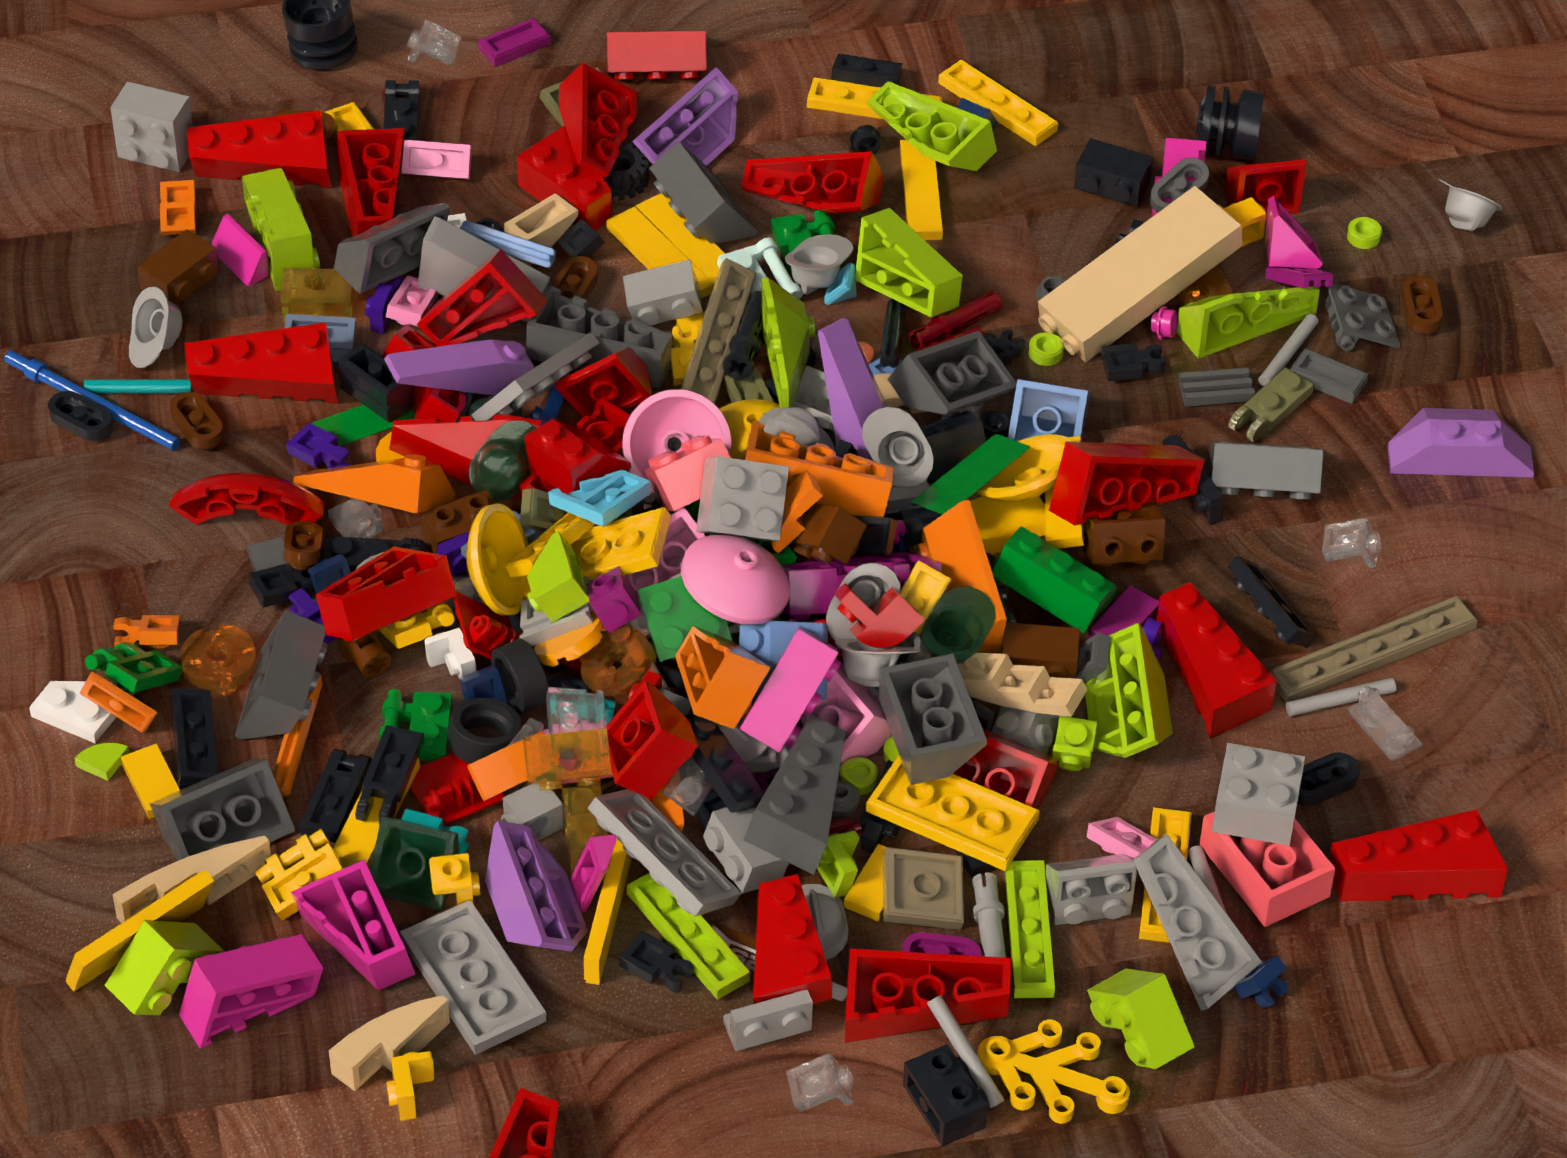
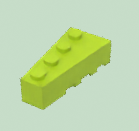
[242,168,320,291]

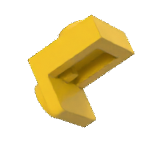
[429,853,480,905]
[386,1051,434,1121]

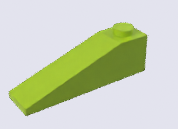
[868,81,997,171]
[761,277,815,408]
[1176,286,1320,359]

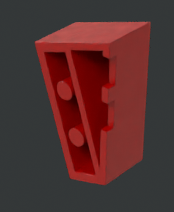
[417,249,548,347]
[316,546,457,641]

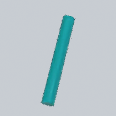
[84,379,192,394]

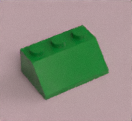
[992,526,1118,634]

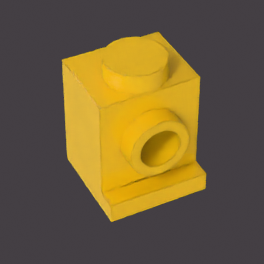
[1218,197,1267,247]

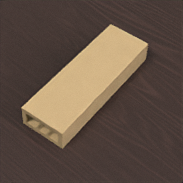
[1038,186,1242,363]

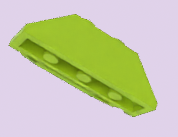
[1085,623,1173,758]

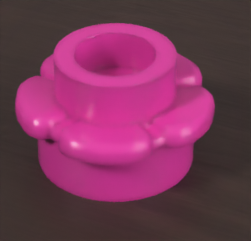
[1151,306,1178,340]

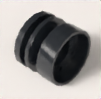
[282,0,358,70]
[1196,85,1264,161]

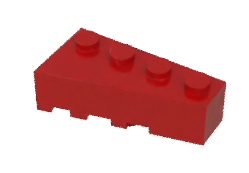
[335,128,404,237]

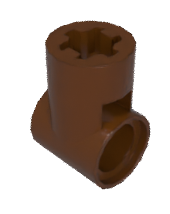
[339,632,392,678]

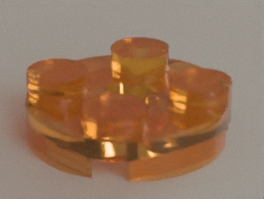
[181,624,257,695]
[579,624,656,700]

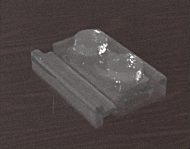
[546,687,607,761]

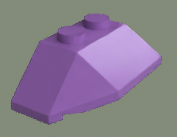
[632,67,738,166]
[1387,408,1534,477]
[485,821,588,952]

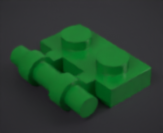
[770,210,835,274]
[85,642,183,693]
[378,689,452,761]

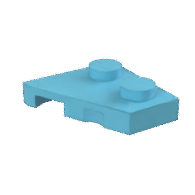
[548,470,651,527]

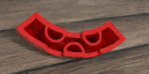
[382,324,466,423]
[169,473,324,526]

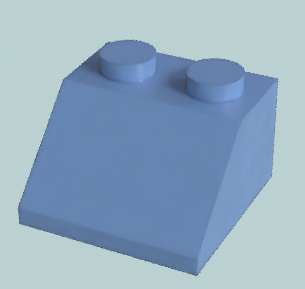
[1008,379,1091,441]
[739,621,828,703]

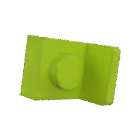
[1052,716,1097,771]
[817,831,860,898]

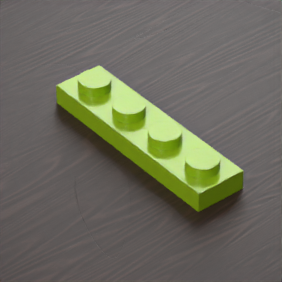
[1004,860,1055,998]
[627,872,750,1000]

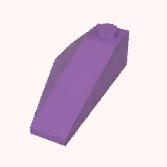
[818,318,888,461]
[384,339,534,396]

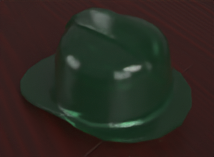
[469,420,537,501]
[921,587,996,665]

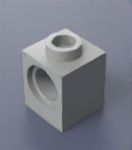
[501,779,564,841]

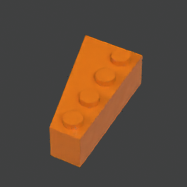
[743,421,894,517]

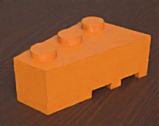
[675,626,770,729]

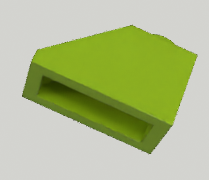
[527,531,589,623]

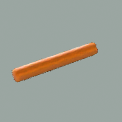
[273,675,322,797]

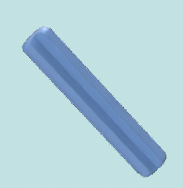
[460,220,556,268]

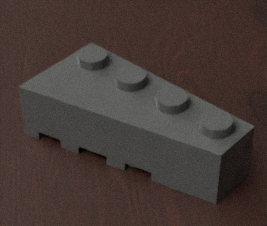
[526,285,672,389]
[744,715,846,875]

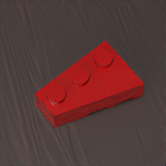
[517,126,612,231]
[753,874,832,1004]

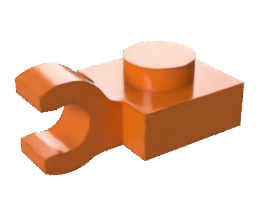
[113,615,180,648]

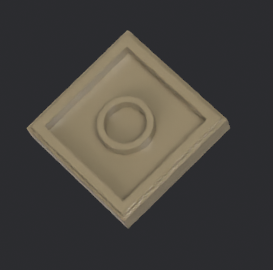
[883,847,964,930]

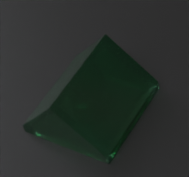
[370,815,460,911]

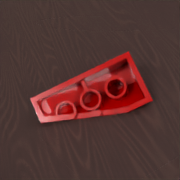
[559,63,637,178]
[741,151,885,213]
[389,414,541,499]

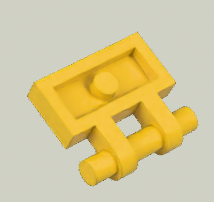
[378,602,454,649]
[255,829,344,921]

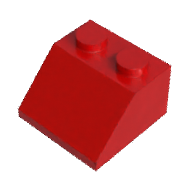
[1224,159,1306,214]
[554,346,652,417]
[524,419,632,494]
[600,680,698,800]

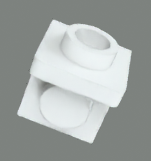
[424,627,476,678]

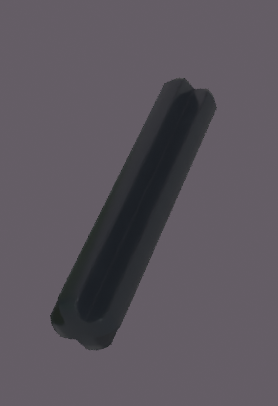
[880,299,906,368]

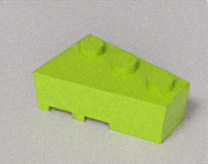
[855,208,963,317]

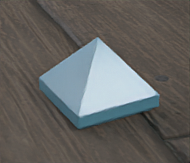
[824,262,857,305]

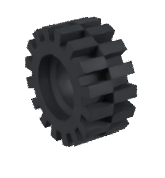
[602,141,649,201]

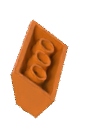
[916,500,1007,654]

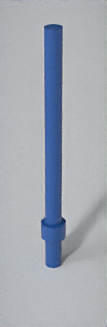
[4,350,180,451]

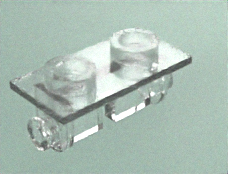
[1346,686,1423,761]
[663,757,712,816]

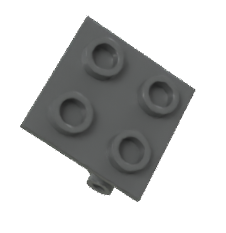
[1324,283,1401,351]

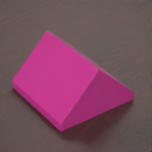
[1264,195,1323,269]

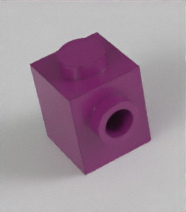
[586,566,642,633]

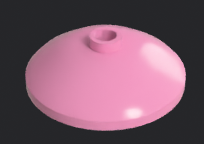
[622,390,731,493]
[681,534,790,625]

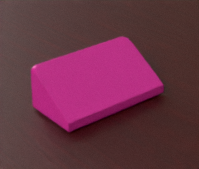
[212,214,269,286]
[570,835,617,912]

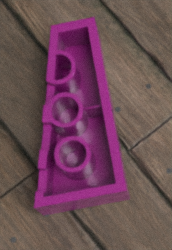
[780,551,942,620]

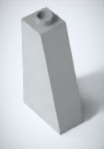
[418,216,550,322]

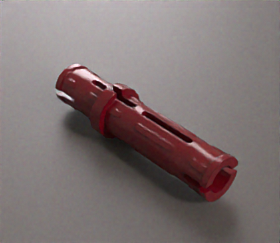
[908,290,1003,350]

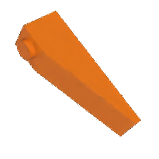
[293,454,456,514]

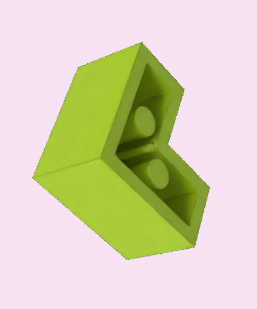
[105,920,225,1015]
[1087,968,1195,1069]

